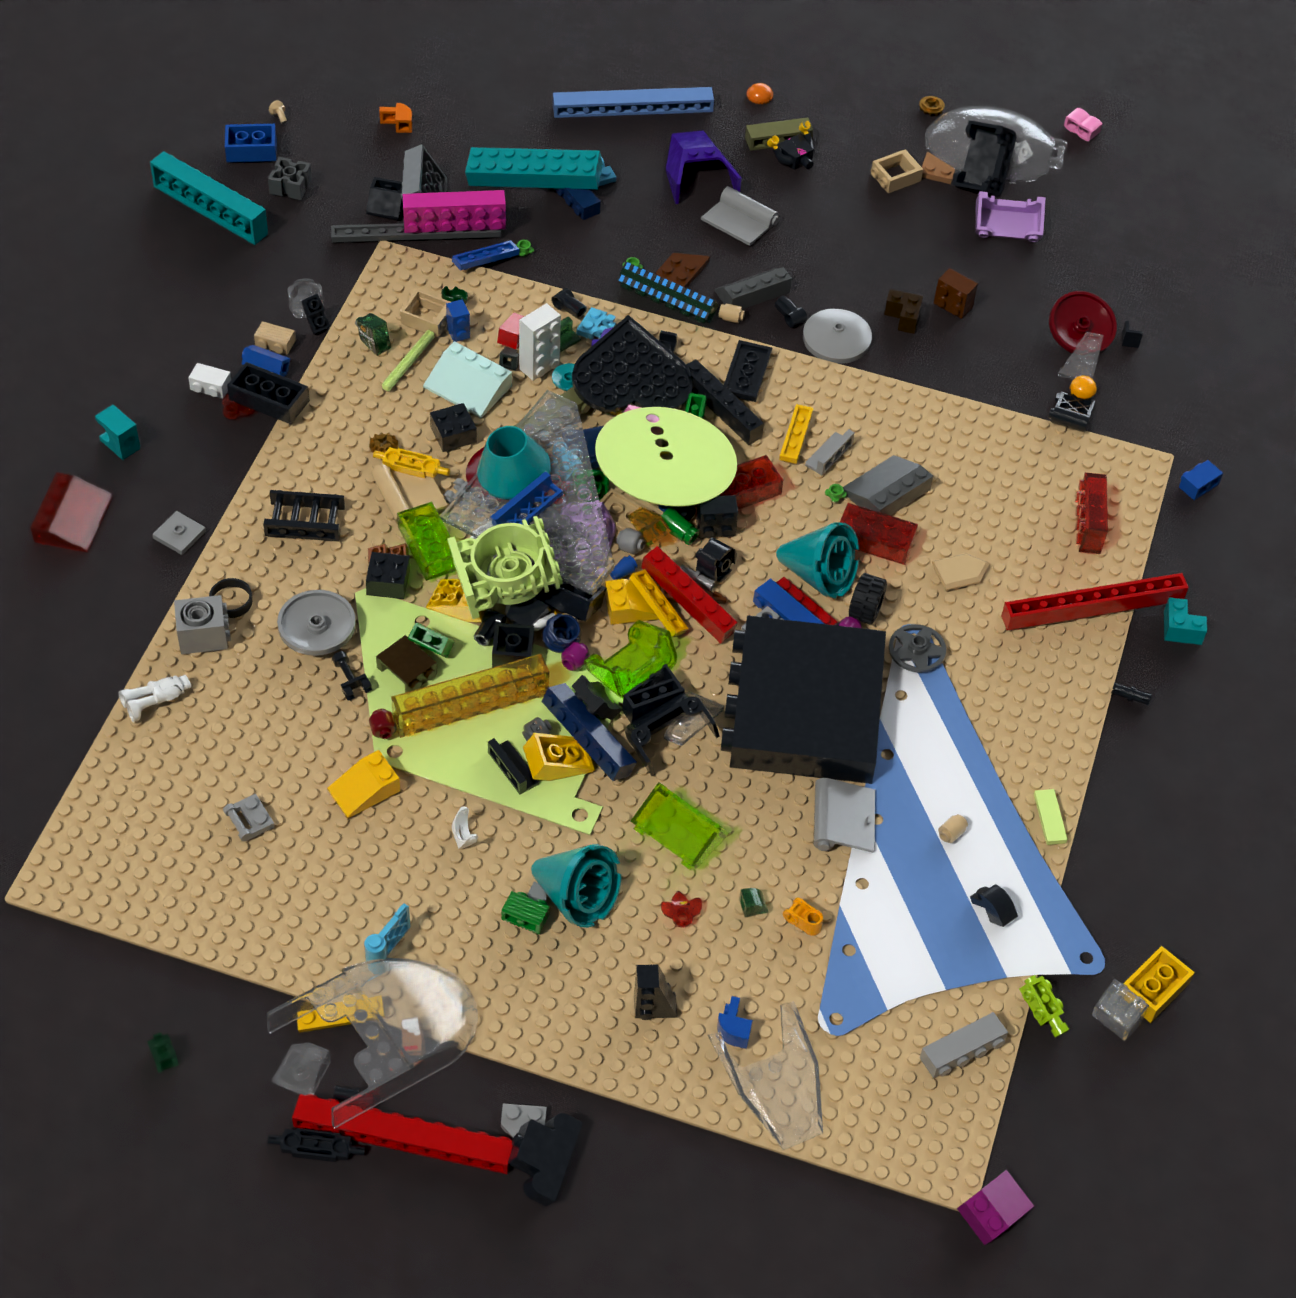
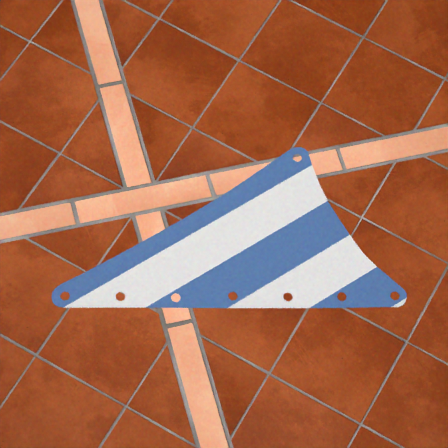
[818,624,1105,1036]

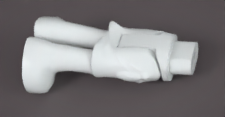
[118,675,192,723]

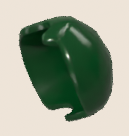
[441,286,468,305]

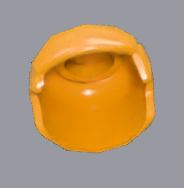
[1069,375,1097,399]

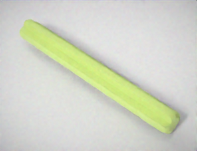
[382,330,435,391]

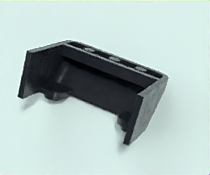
[625,692,720,776]

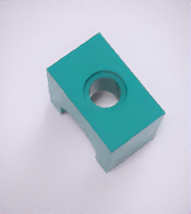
[95,405,141,460]

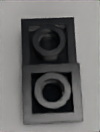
[301,294,330,334]

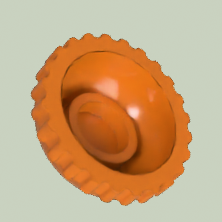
[747,83,774,104]

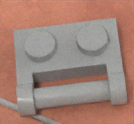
[223,794,275,842]

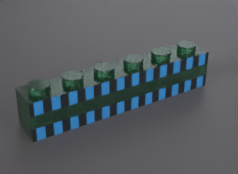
[617,262,719,324]

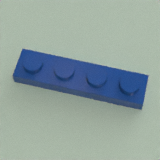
[452,240,520,270]

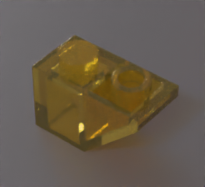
[627,506,671,547]

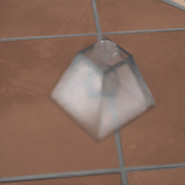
[272,1042,331,1095]

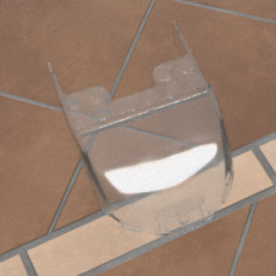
[266,958,478,1128]

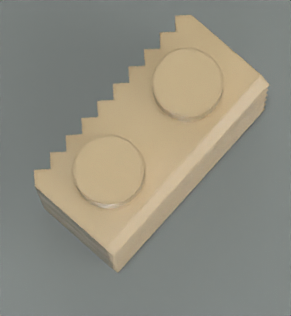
[254,321,296,355]

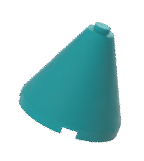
[776,522,859,598]
[531,844,622,928]

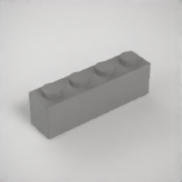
[920,1012,1008,1078]

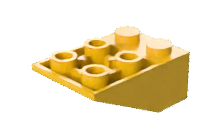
[426,579,487,622]

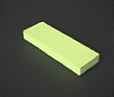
[1034,789,1067,845]

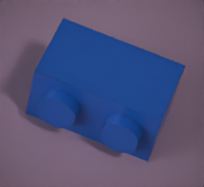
[446,299,470,342]
[1179,460,1223,500]

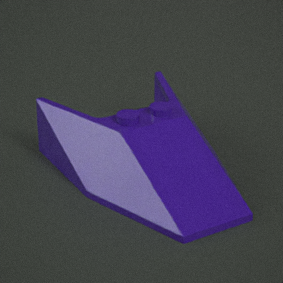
[666,131,742,204]

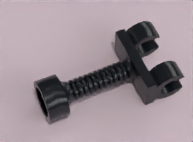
[332,651,372,701]

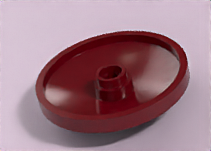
[1049,291,1117,356]

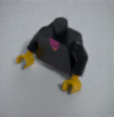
[767,121,814,170]

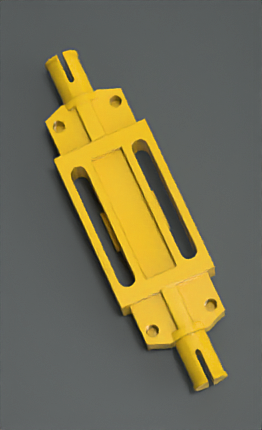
[373,447,450,478]

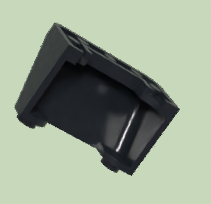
[953,120,1016,196]

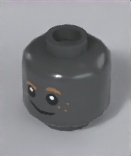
[522,717,552,741]

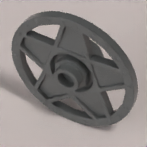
[889,624,946,673]

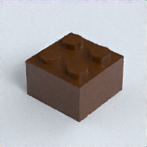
[934,268,978,319]

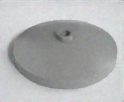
[803,309,872,364]
[277,590,356,656]

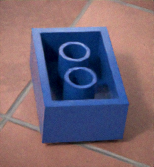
[225,124,277,162]

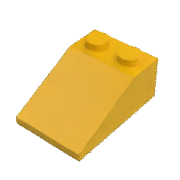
[605,579,660,625]
[523,733,595,781]
[327,750,400,819]

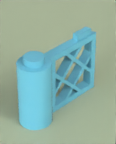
[364,904,410,973]

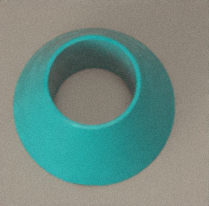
[477,426,551,500]

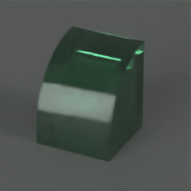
[739,888,768,917]

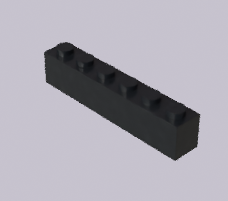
[686,359,764,445]

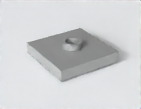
[152,511,206,555]

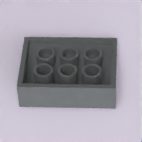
[401,145,447,201]
[843,455,933,524]

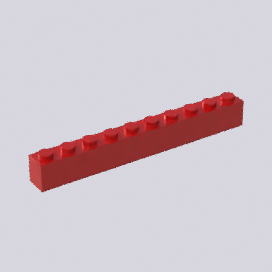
[1001,573,1189,631]
[292,1094,513,1175]

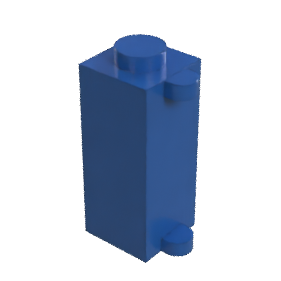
[242,345,291,377]

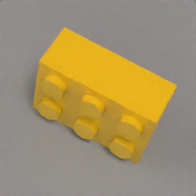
[1118,946,1195,1023]

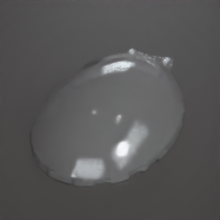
[925,106,1068,183]

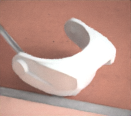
[452,806,478,849]

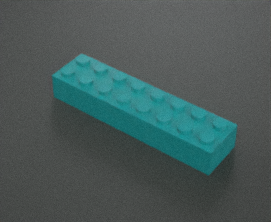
[465,147,603,189]
[150,151,268,245]

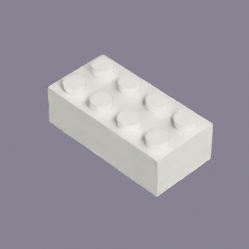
[519,303,561,381]

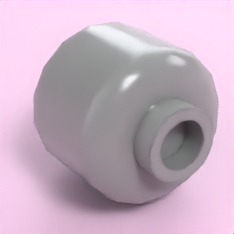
[617,528,646,555]

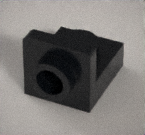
[659,330,677,353]

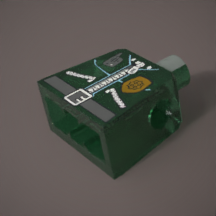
[355,313,391,356]

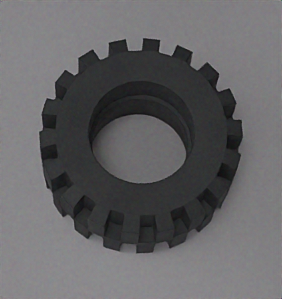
[849,573,887,625]

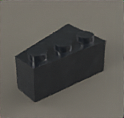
[634,964,678,1020]

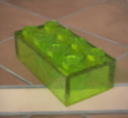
[397,502,456,581]

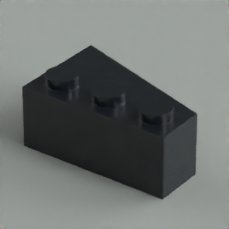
[622,664,685,723]

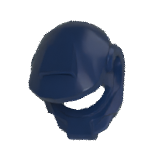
[542,613,581,653]

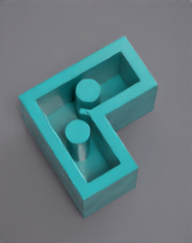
[1164,597,1207,645]

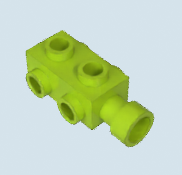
[1019,975,1070,1038]

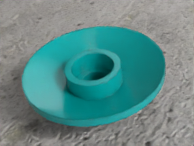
[552,363,575,391]

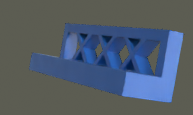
[491,471,563,526]

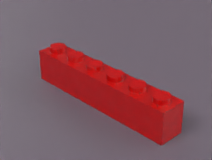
[641,546,738,644]

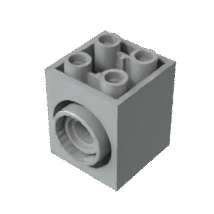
[174,595,231,654]

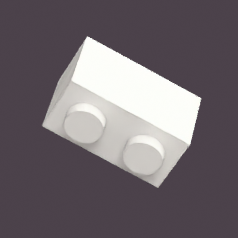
[188,363,231,399]

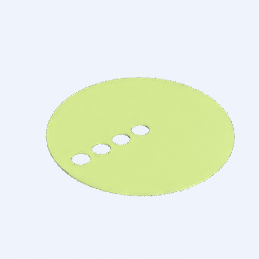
[595,407,737,506]

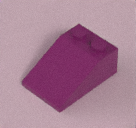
[957,1170,1034,1245]

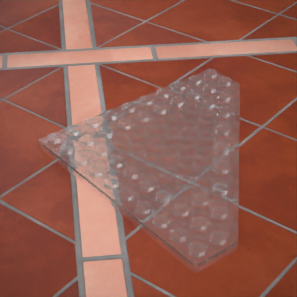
[440,390,615,595]

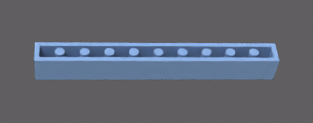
[553,87,714,118]

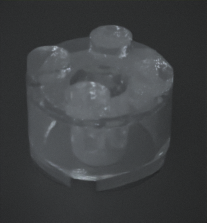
[287,278,324,318]

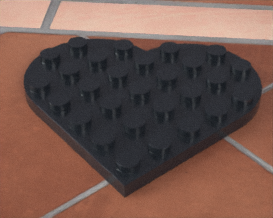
[572,315,693,412]

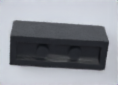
[488,738,539,795]

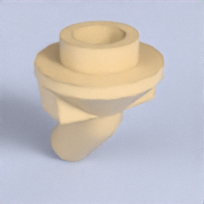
[269,100,287,123]

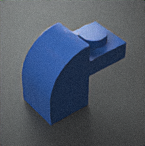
[717,996,753,1049]

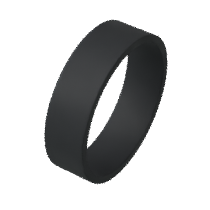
[209,578,253,618]

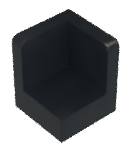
[1122,320,1143,348]

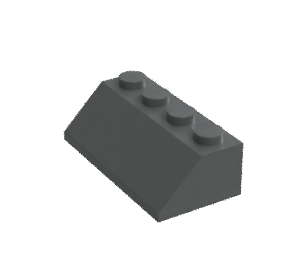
[715,267,792,309]

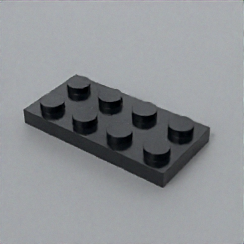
[724,340,773,402]

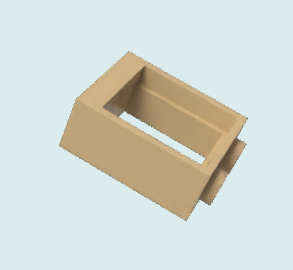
[871,149,923,193]
[400,289,450,338]

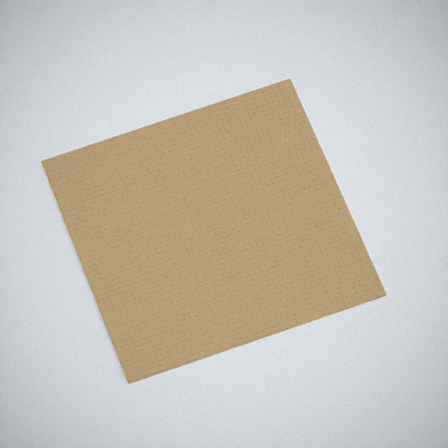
[5,241,1174,1212]

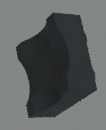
[572,675,623,720]

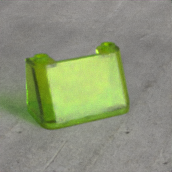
[584,620,677,699]
[630,782,729,870]

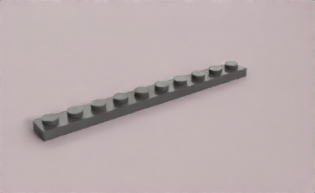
[331,223,501,242]

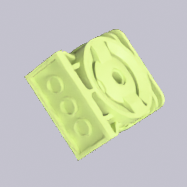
[447,516,563,619]

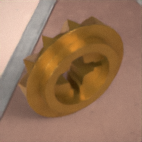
[919,96,945,116]
[369,432,398,453]

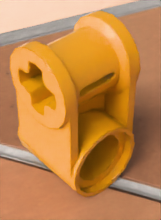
[783,897,823,936]

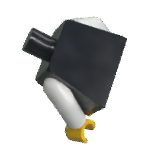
[506,597,564,632]

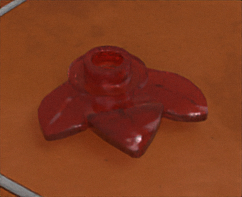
[222,394,256,419]
[661,891,702,928]

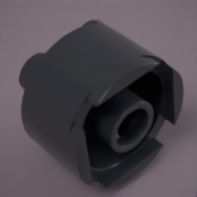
[696,537,737,582]

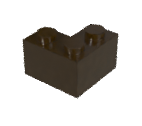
[884,289,923,334]

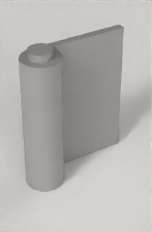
[701,186,780,246]
[813,778,875,853]

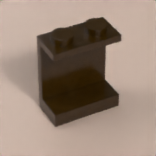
[376,635,437,695]

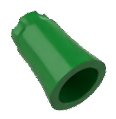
[657,506,699,545]

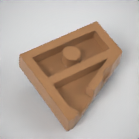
[922,152,955,184]

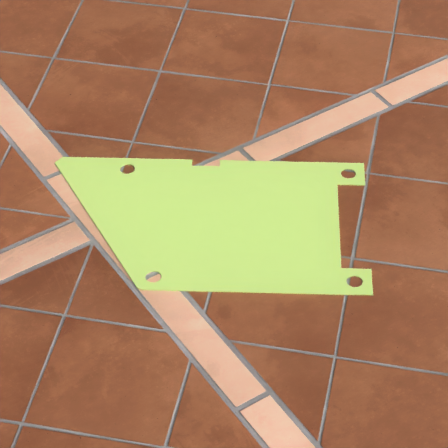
[355,588,645,835]

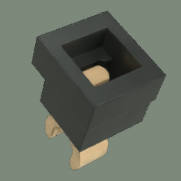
[499,347,519,371]

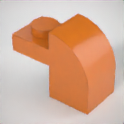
[379,103,412,133]

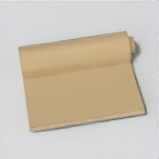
[372,465,448,525]

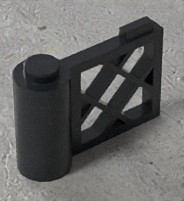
[1048,392,1095,432]

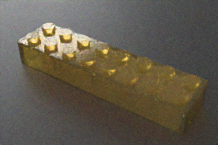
[391,654,549,738]

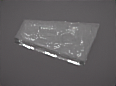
[1058,332,1104,379]
[664,691,724,746]

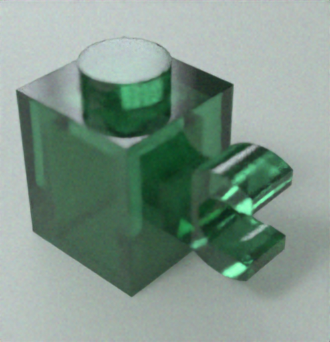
[147,1032,179,1073]

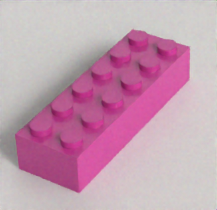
[402,190,506,233]

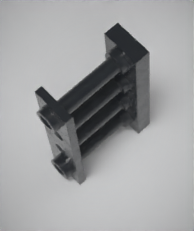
[263,490,345,542]

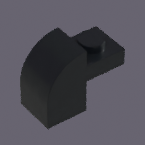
[970,884,1018,927]

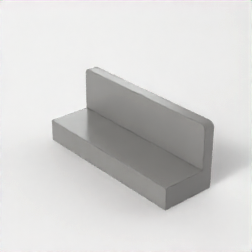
[805,429,855,475]

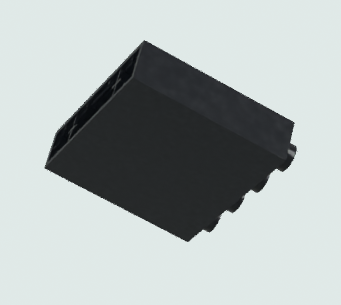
[721,615,886,784]

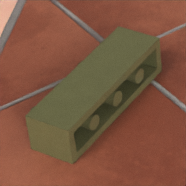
[745,117,813,151]

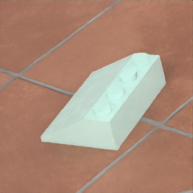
[423,341,512,418]

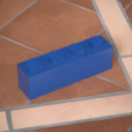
[753,578,824,624]

